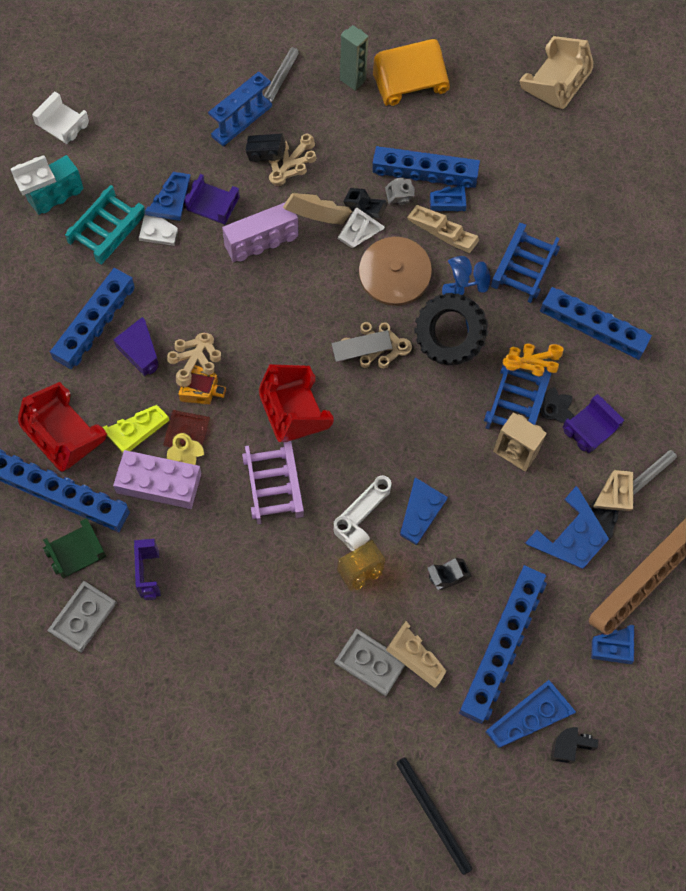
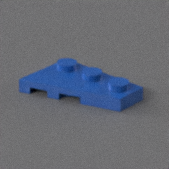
[145,172,191,221]
[400,478,448,545]

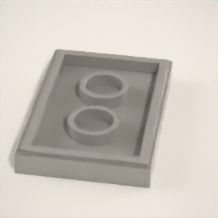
[47,581,117,653]
[334,629,406,696]

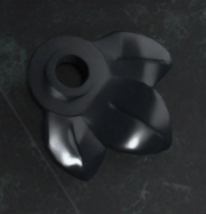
[540,387,574,423]

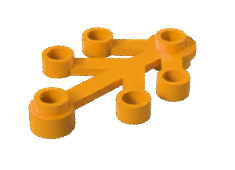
[503,344,564,376]

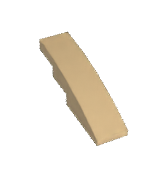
[283,193,352,225]
[407,205,479,253]

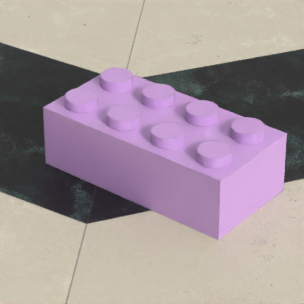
[222,202,298,262]
[113,450,201,509]

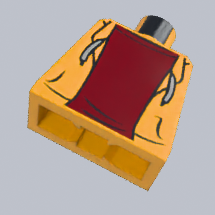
[178,365,226,404]

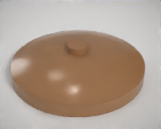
[359,237,432,306]

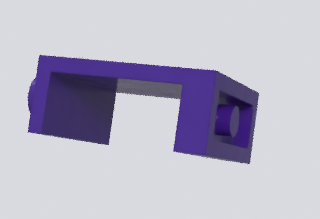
[184,174,240,225]
[563,394,624,453]
[134,539,161,600]

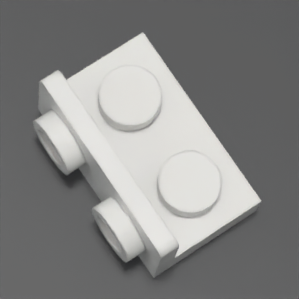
[11,155,56,195]

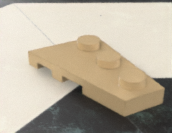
[386,621,446,688]

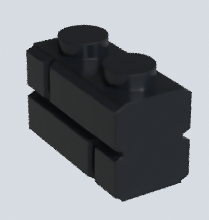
[245,133,286,162]

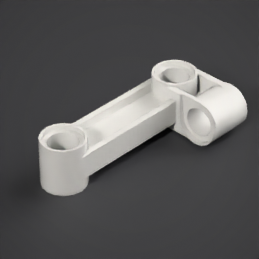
[334,476,391,553]

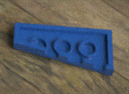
[485,680,576,748]

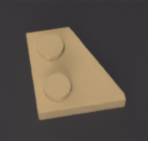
[594,470,633,511]

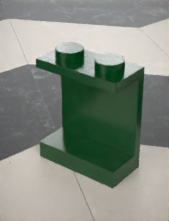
[43,518,107,578]

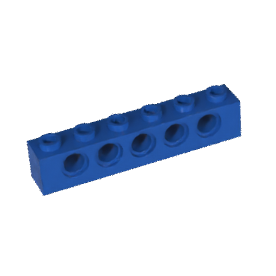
[373,146,480,188]
[50,268,134,369]
[540,287,652,360]

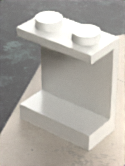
[32,92,89,144]

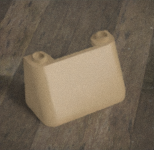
[519,36,593,109]

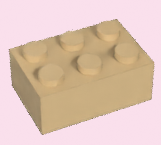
[493,412,547,472]

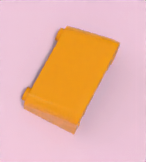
[373,39,450,106]

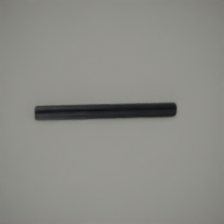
[396,757,472,875]

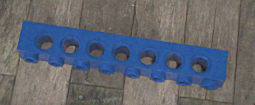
[0,449,130,532]
[459,565,547,724]

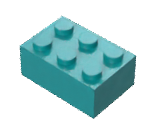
[25,155,84,215]

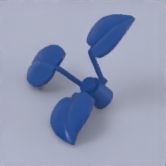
[442,256,491,330]

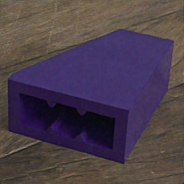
[113,317,159,377]

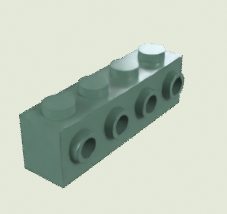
[340,25,369,91]

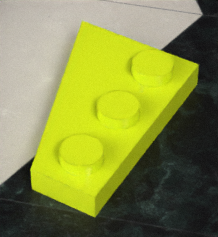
[103,405,170,453]

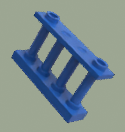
[208,71,272,147]
[491,223,560,303]
[484,365,551,429]

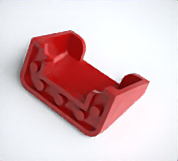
[259,364,334,442]
[18,382,107,472]

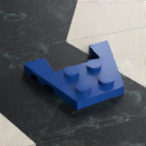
[525,486,609,569]

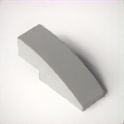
[332,330,393,362]

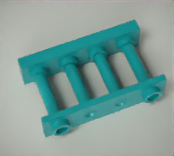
[65,185,145,265]

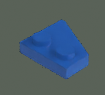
[430,184,466,211]
[591,625,634,664]

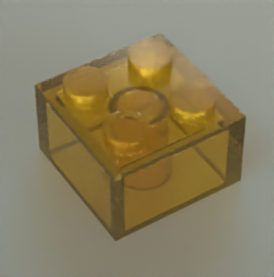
[337,540,385,590]

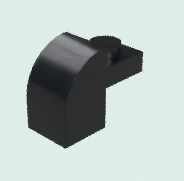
[343,188,388,218]
[427,558,472,590]
[551,727,599,764]

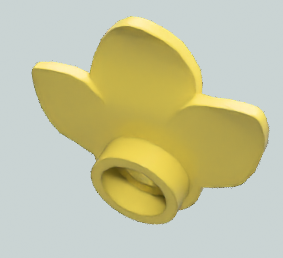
[167,433,204,465]

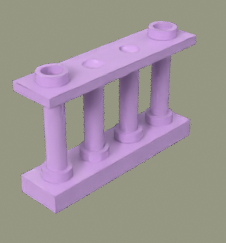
[242,441,304,524]

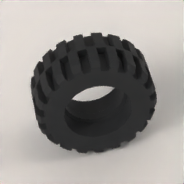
[414,293,489,365]

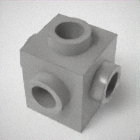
[385,178,415,205]

